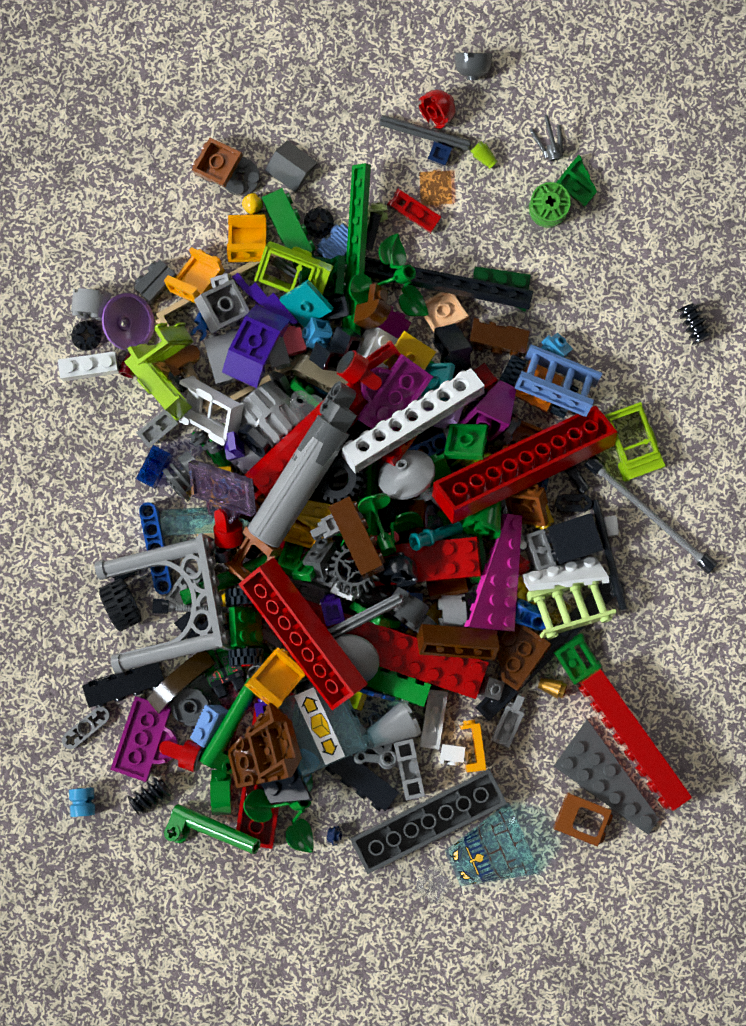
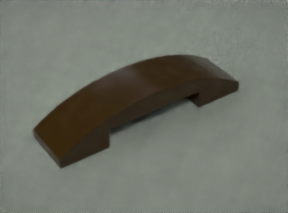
[147,651,216,714]

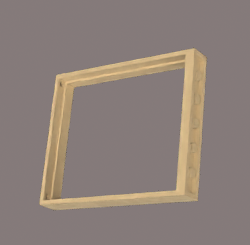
[155,253,330,415]

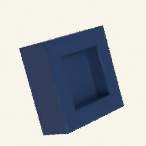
[427,141,452,167]

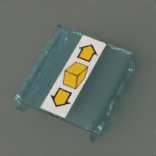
[278,686,369,779]

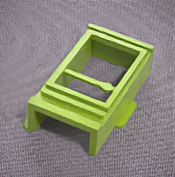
[254,241,334,295]
[127,322,194,365]
[124,355,192,421]
[605,402,666,482]

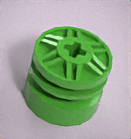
[529,182,571,228]

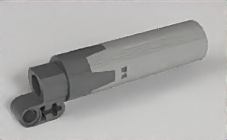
[248,381,357,547]

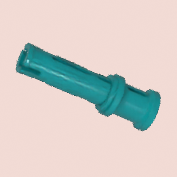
[409,521,463,551]

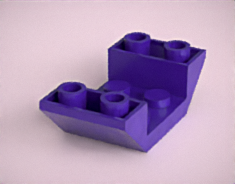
[222,305,291,389]

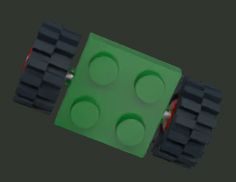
[225,588,264,667]

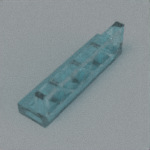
[161,507,239,536]

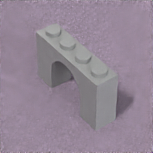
[204,329,291,387]

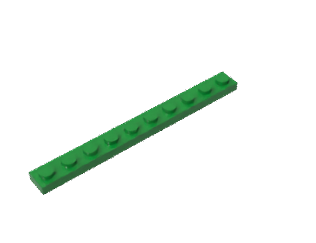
[342,163,371,335]

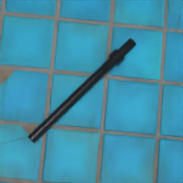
[592,499,627,611]

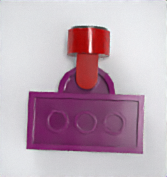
[337,350,433,431]
[110,696,206,782]

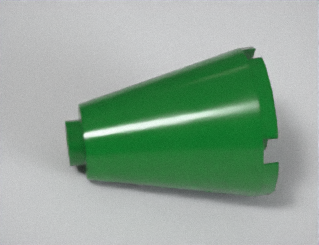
[463,501,501,540]

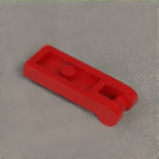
[387,189,441,234]

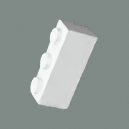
[58,351,119,381]

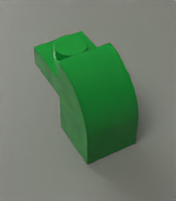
[210,770,232,815]

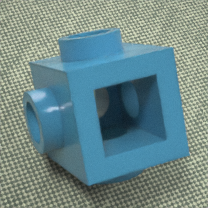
[302,317,333,349]
[541,332,573,358]

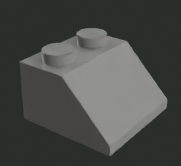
[194,279,249,334]

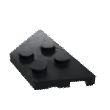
[261,768,313,805]

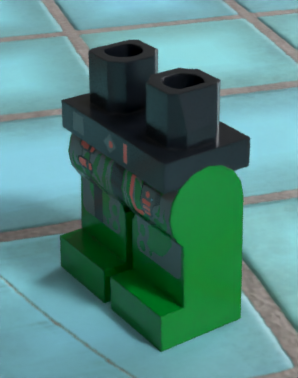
[205,648,245,699]

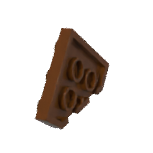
[497,623,552,692]

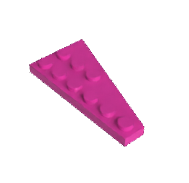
[464,514,522,631]

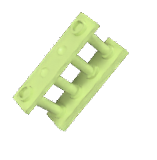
[526,580,617,639]

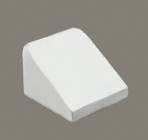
[603,515,619,537]

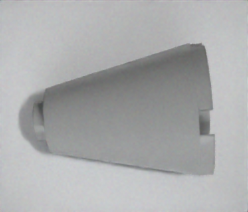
[364,701,421,748]

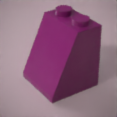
[458,380,516,442]

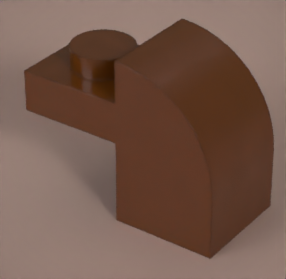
[354,283,392,330]

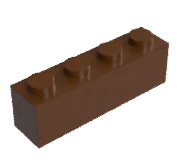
[328,496,386,580]
[417,624,499,660]

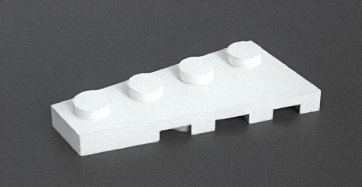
[523,557,609,591]

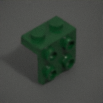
[299,255,347,298]

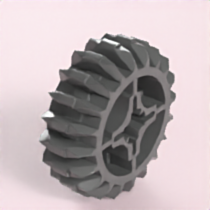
[329,546,382,596]

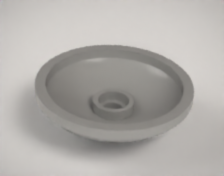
[378,450,435,500]
[335,634,379,682]

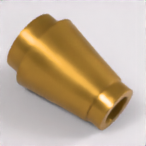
[538,677,568,699]

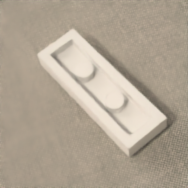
[420,689,448,750]

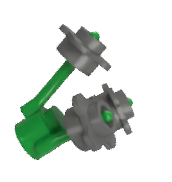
[189,423,232,467]

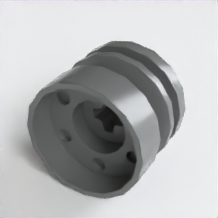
[162,450,212,502]

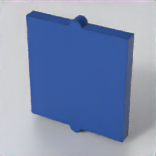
[358,688,396,701]

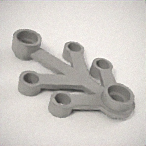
[341,707,397,769]

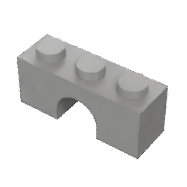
[394,738,425,800]

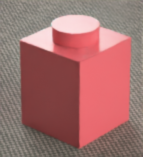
[283,326,307,357]

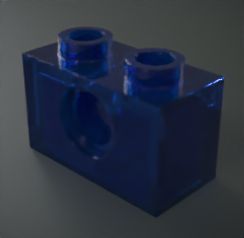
[135,445,173,490]

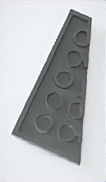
[553,719,659,834]

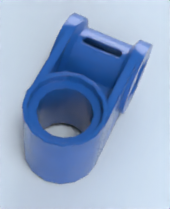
[515,599,546,630]

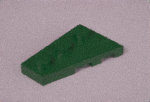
[473,266,531,313]

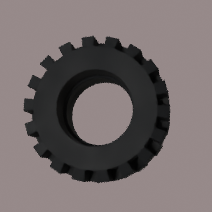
[316,454,367,504]
[99,578,141,632]

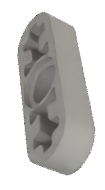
[62,707,110,749]

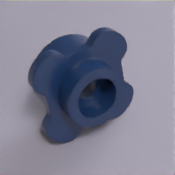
[327,826,342,846]

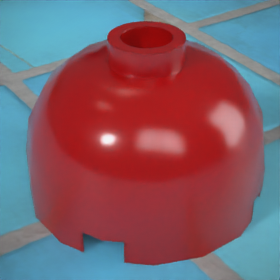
[419,89,456,129]

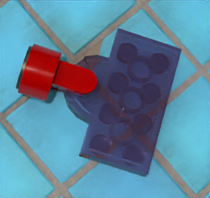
[188,460,256,549]

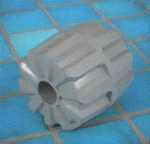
[240,381,305,449]

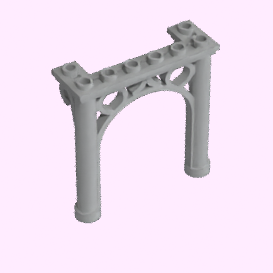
[95,533,234,674]

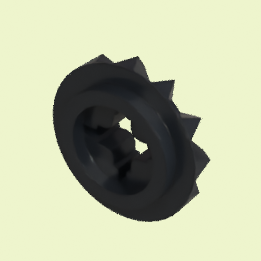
[304,207,334,238]
[71,320,102,351]

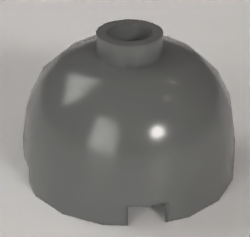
[455,52,492,80]

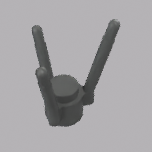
[530,115,564,162]

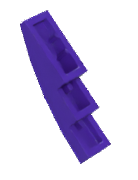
[232,272,298,327]

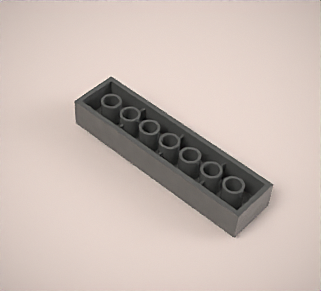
[350,768,507,874]

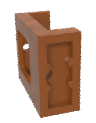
[223,526,283,581]
[553,792,613,847]

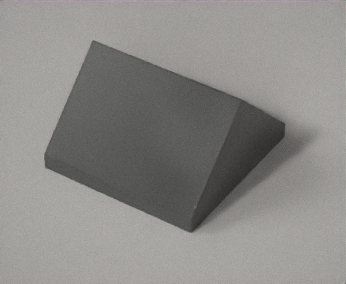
[265,140,318,193]

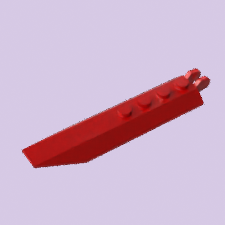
[240,380,367,504]

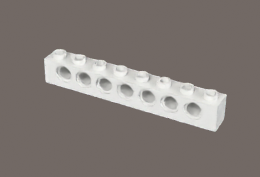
[342,368,485,474]

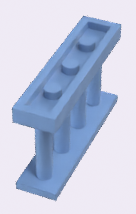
[515,344,602,417]

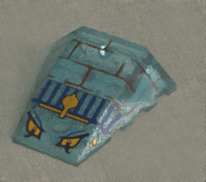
[445,802,539,886]

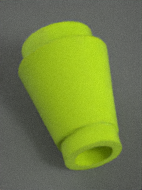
[470,141,498,169]

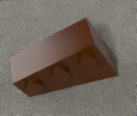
[469,318,530,358]

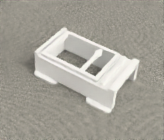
[179,376,244,445]

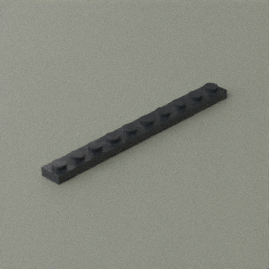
[345,257,533,309]
[475,574,625,721]

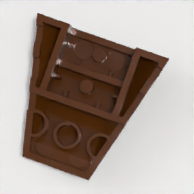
[227,703,302,788]

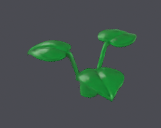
[349,233,428,317]
[340,493,424,556]
[243,773,314,853]

